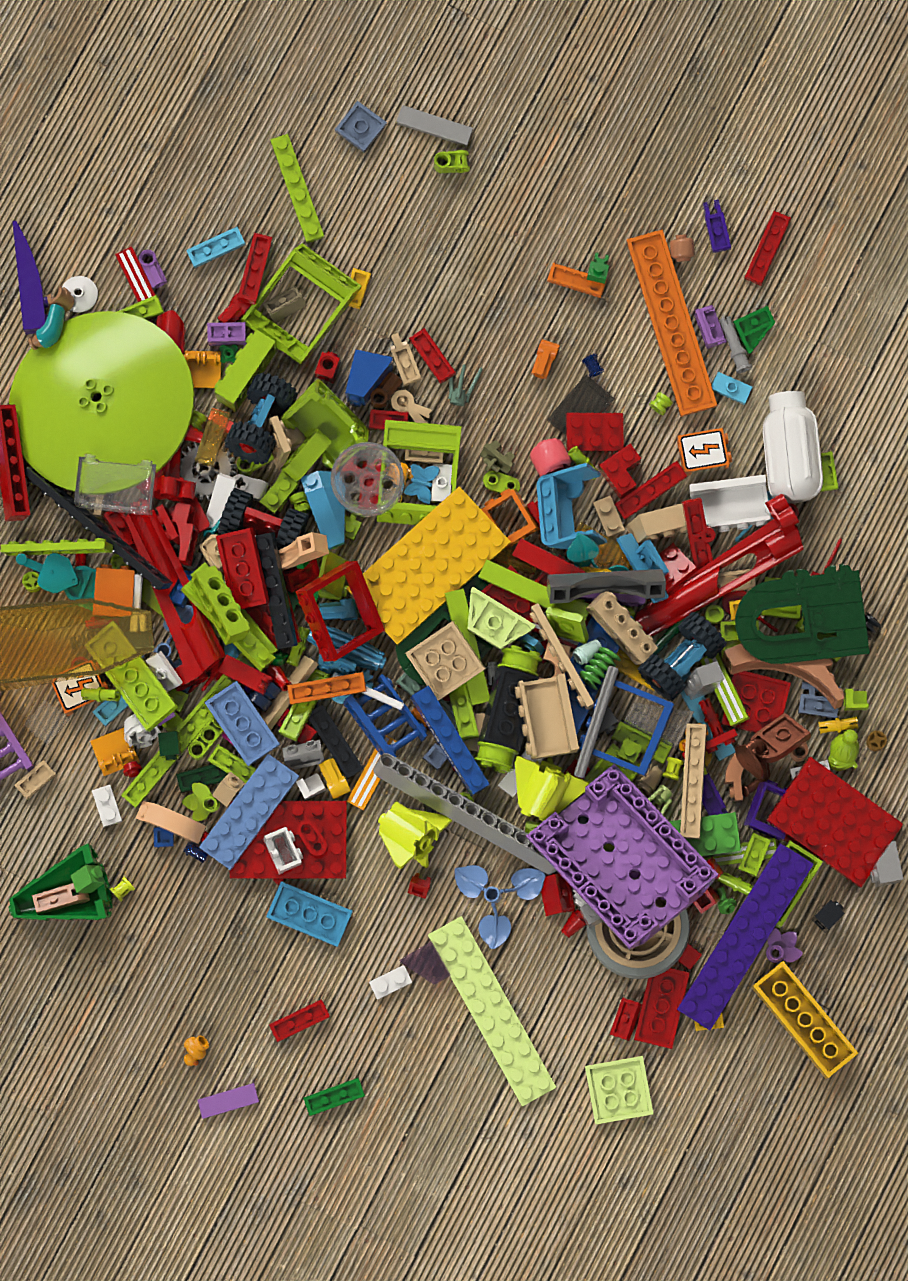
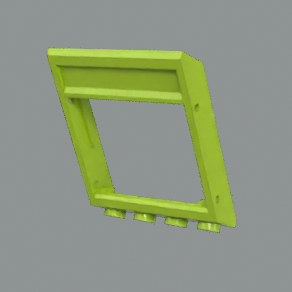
[241,243,362,364]
[377,420,461,525]

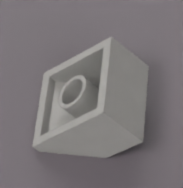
[870,841,903,887]

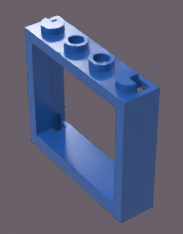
[578,680,675,777]

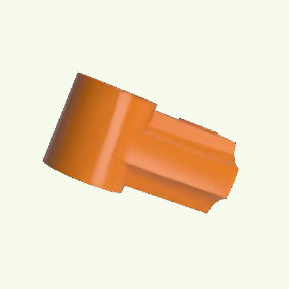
[531,339,560,379]

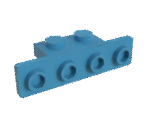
[617,533,669,603]

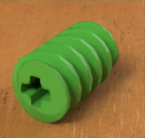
[579,647,621,690]

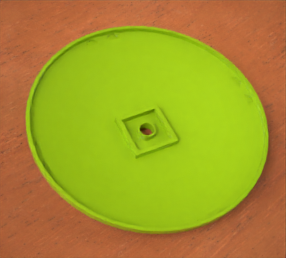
[9,311,195,494]

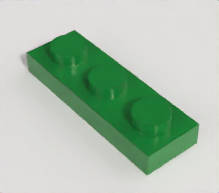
[303,1078,365,1116]

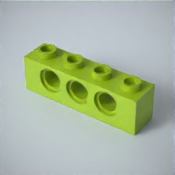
[191,565,250,645]

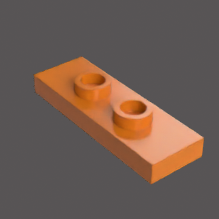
[547,263,607,298]

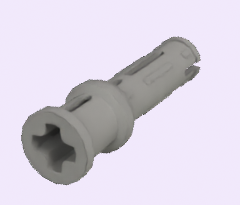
[719,316,752,374]

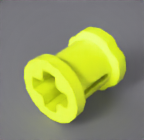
[662,757,684,781]
[110,877,135,902]

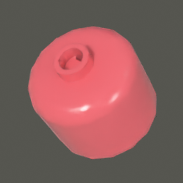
[530,438,572,477]

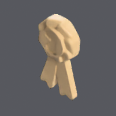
[391,390,432,423]

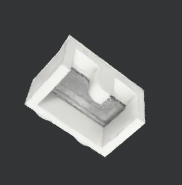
[263,827,303,875]

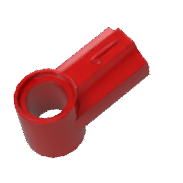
[217,292,252,323]

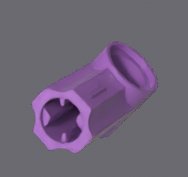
[139,250,167,289]

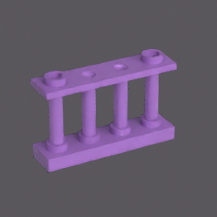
[0,711,35,781]

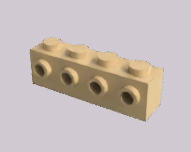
[585,591,658,665]

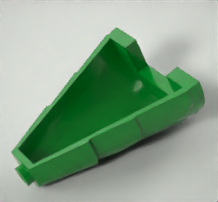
[9,844,113,921]

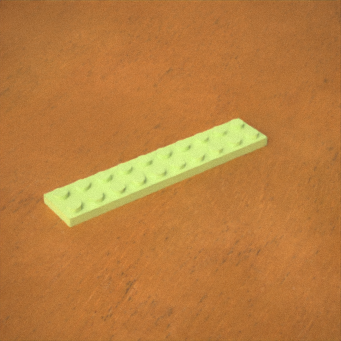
[428,916,556,1107]

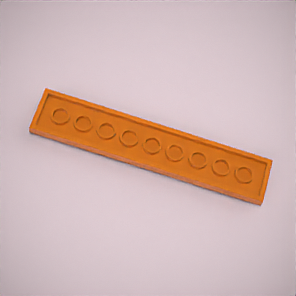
[626,229,717,417]

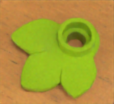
[182,783,220,821]

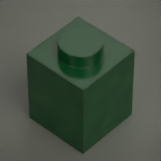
[158,731,182,761]

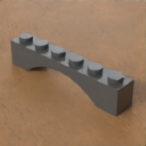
[547,569,666,604]

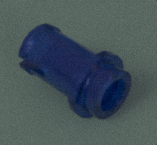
[183,842,208,863]

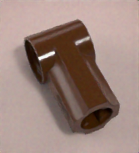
[371,372,403,410]

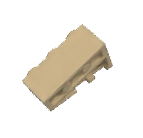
[626,504,687,545]

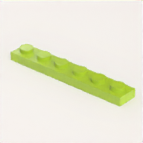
[270,134,324,244]
[0,538,113,556]
[181,581,276,672]

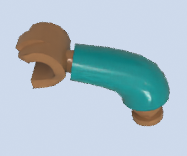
[28,286,75,350]

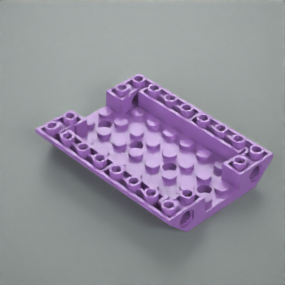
[526,764,718,949]

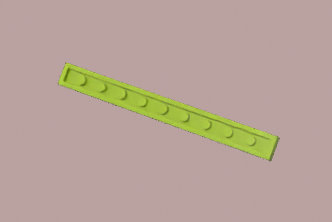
[121,653,255,808]

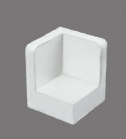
[296,773,326,801]

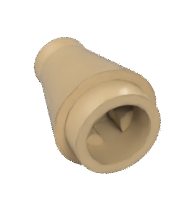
[637,766,663,795]

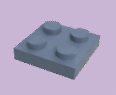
[335,101,387,153]

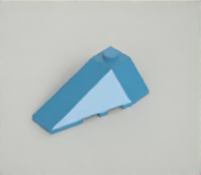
[301,471,347,550]

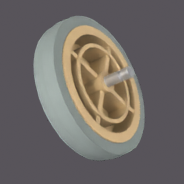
[587,878,690,979]

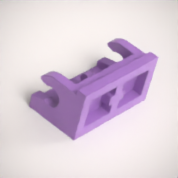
[694,305,727,349]
[207,322,247,346]

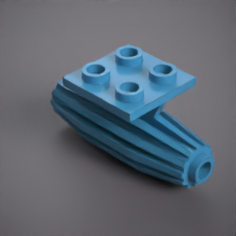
[307,626,387,676]

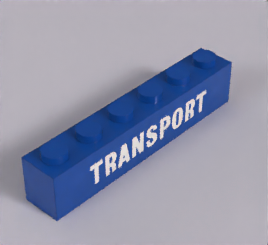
[410,685,490,797]

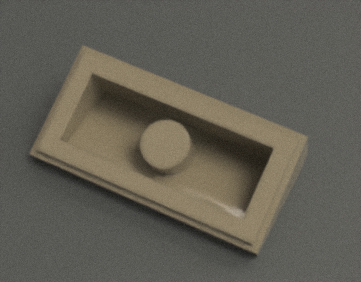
[263,286,306,323]

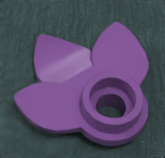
[766,928,803,963]

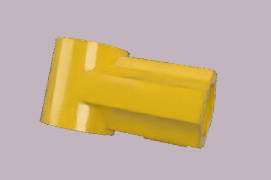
[319,758,351,799]

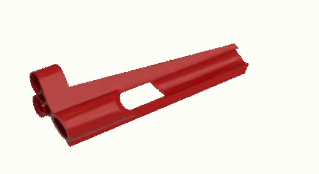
[136,310,196,502]
[635,494,804,637]
[125,498,226,691]

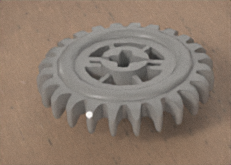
[180,439,237,500]

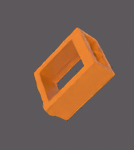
[481,488,540,549]

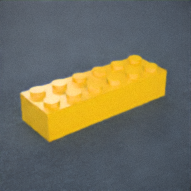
[751,961,858,1079]

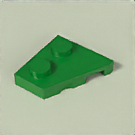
[733,306,775,355]

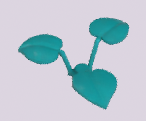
[567,533,630,571]

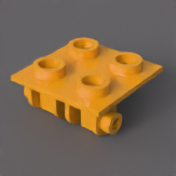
[183,351,221,388]
[90,728,140,776]

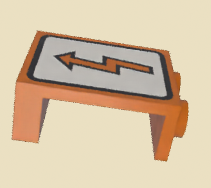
[677,428,732,476]
[50,661,109,716]

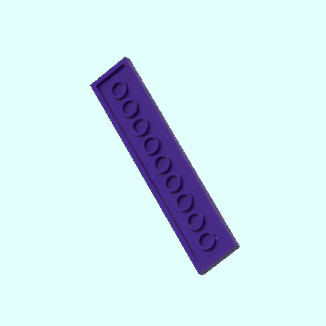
[677,843,814,1030]

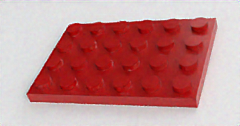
[766,757,903,888]
[230,801,347,879]

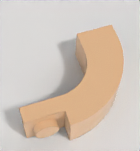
[136,801,206,844]

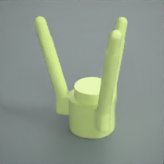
[648,785,672,816]

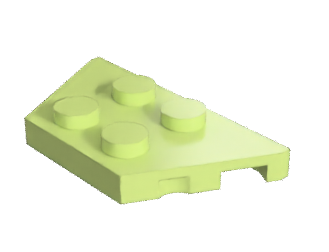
[467,587,536,650]

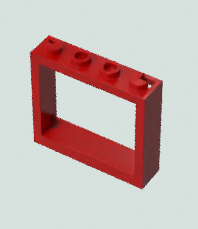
[295,561,385,661]

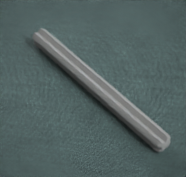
[574,666,619,778]

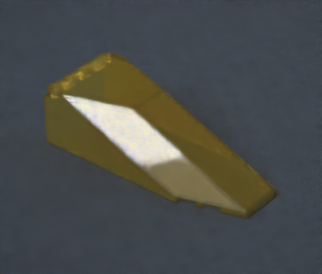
[0,598,154,692]

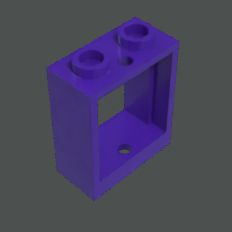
[743,780,787,840]

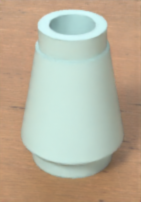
[573,639,602,665]

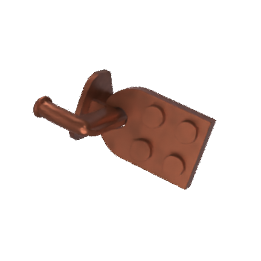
[735,713,811,797]

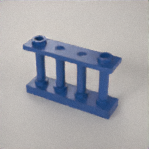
[343,674,428,757]

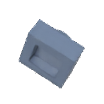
[422,743,447,770]

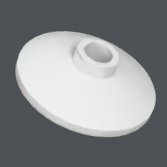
[62,276,98,313]

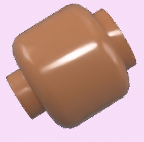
[670,234,695,262]

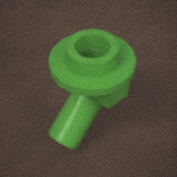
[717,887,737,914]

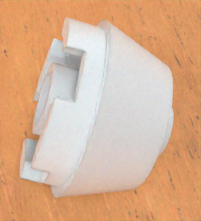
[124,714,161,749]

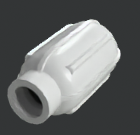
[763,391,823,503]

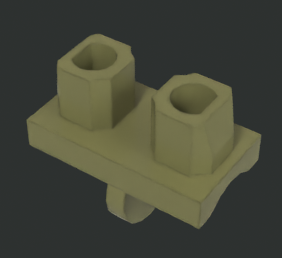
[480,440,516,475]

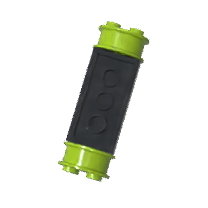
[474,645,543,774]

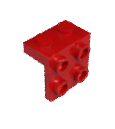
[156,496,210,545]

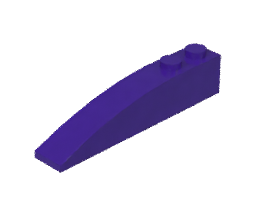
[13,221,49,335]

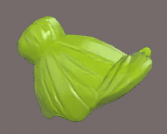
[828,730,860,771]

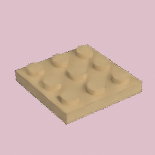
[405,621,486,701]

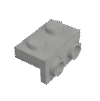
[282,740,324,770]

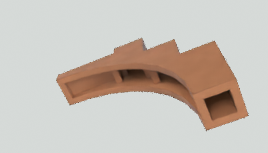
[722,634,845,709]

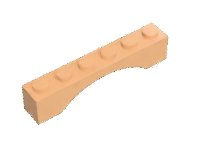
[223,532,329,584]

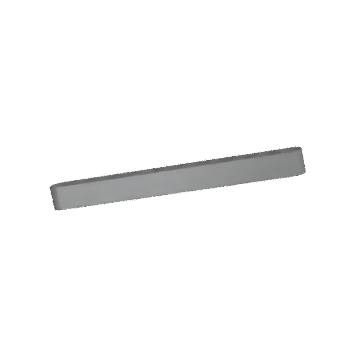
[373,753,558,875]

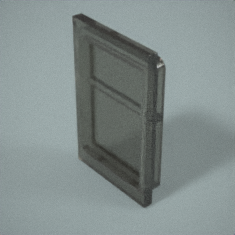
[547,375,615,436]

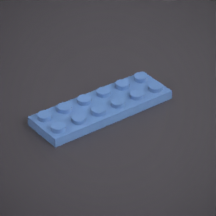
[199,754,300,871]

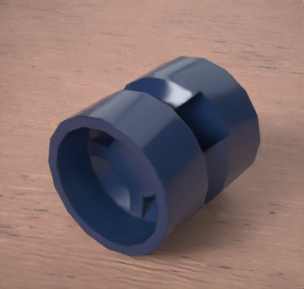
[247,682,282,712]

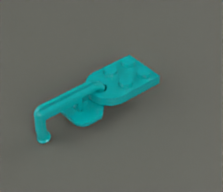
[16,553,111,617]

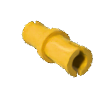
[818,716,858,734]

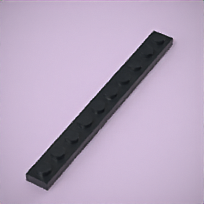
[25,467,173,590]

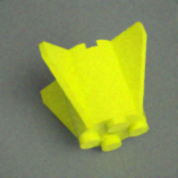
[514,755,589,822]
[378,802,452,869]

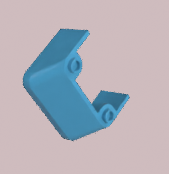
[537,463,607,549]

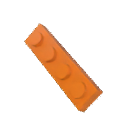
[287,672,367,705]

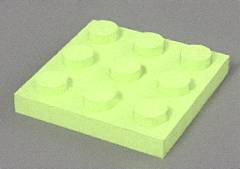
[585,1056,653,1125]

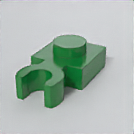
[586,252,609,284]

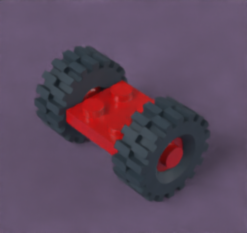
[218,488,309,550]

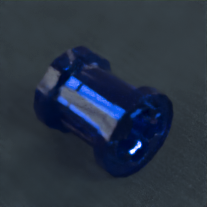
[582,353,604,378]

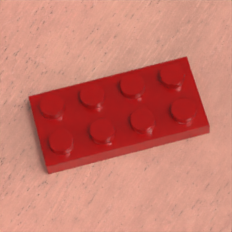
[216,527,270,609]
[634,968,690,1049]

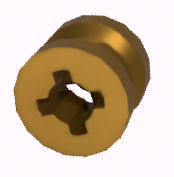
[866,731,887,752]

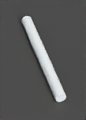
[332,672,404,711]

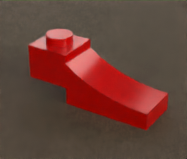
[171,503,199,566]

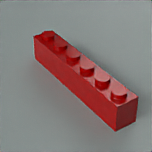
[0,404,30,521]

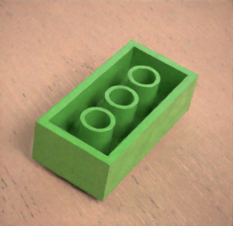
[669,812,742,858]

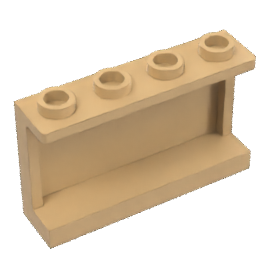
[515,673,579,760]

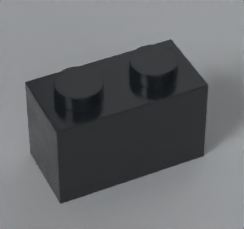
[811,900,845,933]

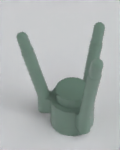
[448,364,483,406]

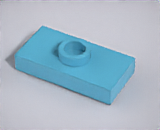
[712,372,752,405]

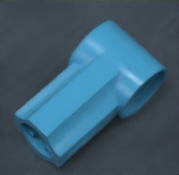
[319,599,358,621]

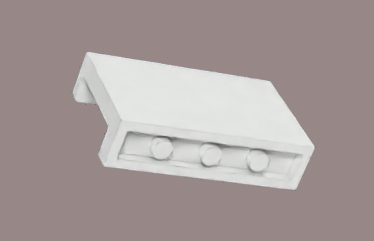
[689,475,771,532]

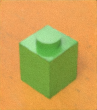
[71,865,105,893]

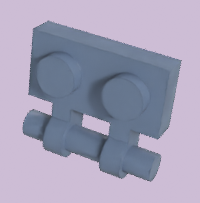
[798,681,841,719]

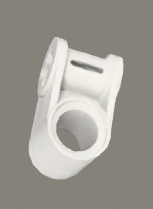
[233,474,269,502]

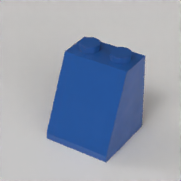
[345,349,394,407]

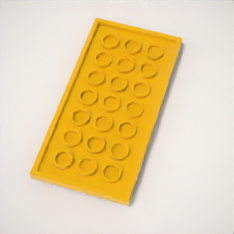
[346,486,511,646]

